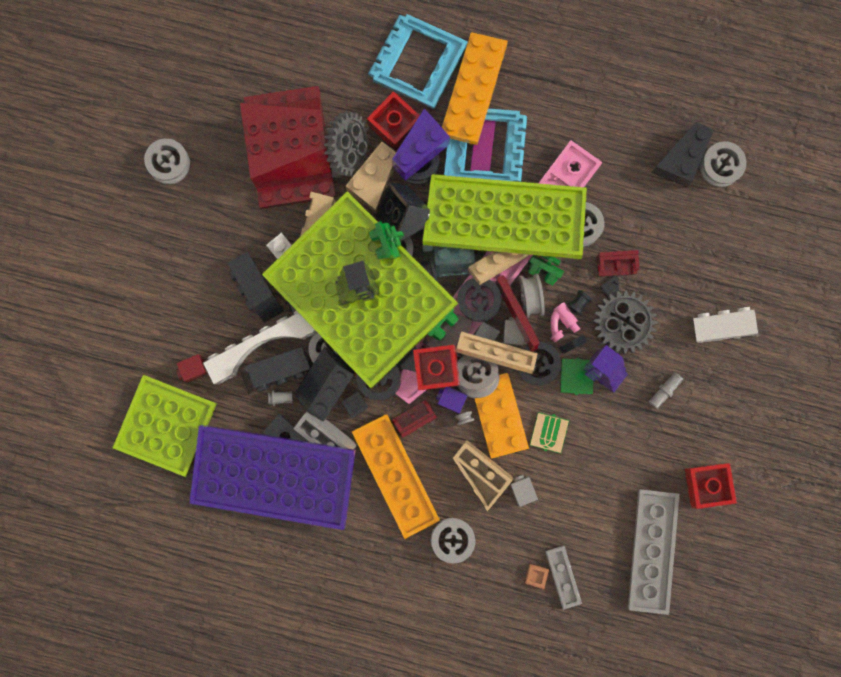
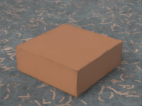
[524,564,549,589]

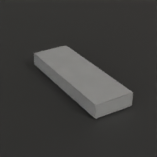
[545,545,582,610]

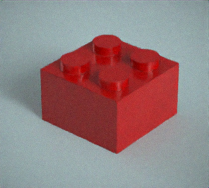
[367,91,420,151]
[413,345,460,390]
[685,463,737,509]

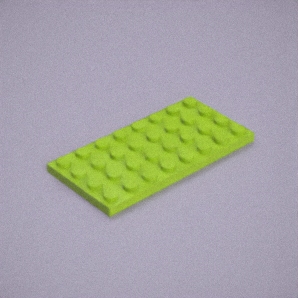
[423,174,587,259]

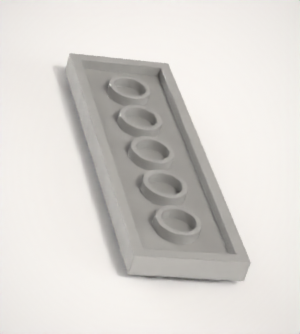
[628,489,680,615]

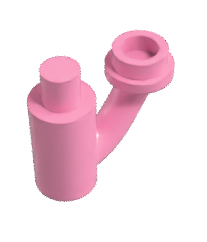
[550,302,580,342]

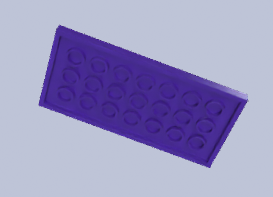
[189,425,356,530]

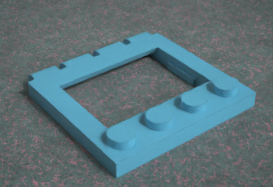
[368,14,468,110]
[444,109,527,182]

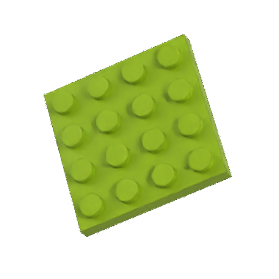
[113,375,217,477]

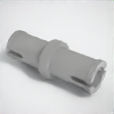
[648,372,684,410]

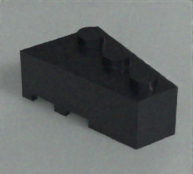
[241,347,310,395]

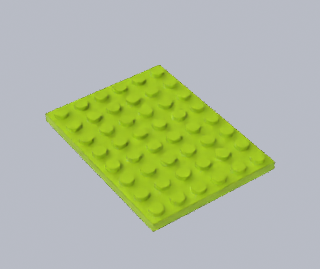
[262,191,458,388]

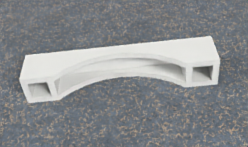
[203,310,317,385]

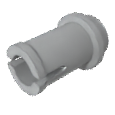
[268,391,293,406]

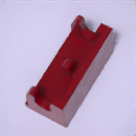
[596,250,639,277]
[392,400,437,438]

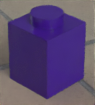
[436,387,468,414]

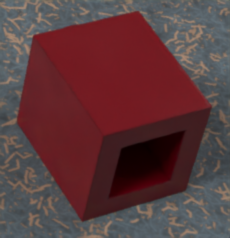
[176,354,208,383]

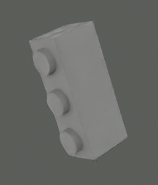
[294,412,357,449]

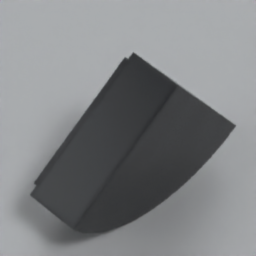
[600,275,619,298]
[560,335,587,354]

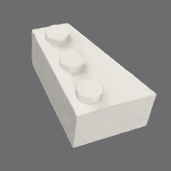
[693,307,759,343]

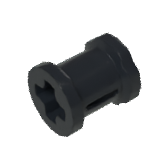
[567,290,592,316]

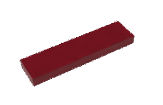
[496,275,540,352]

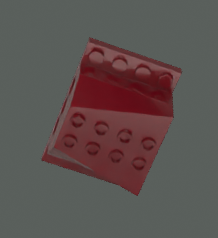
[240,86,336,209]

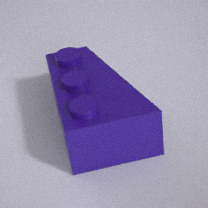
[392,108,450,181]
[583,345,628,393]

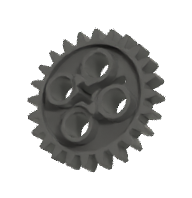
[324,112,371,176]
[593,290,658,354]

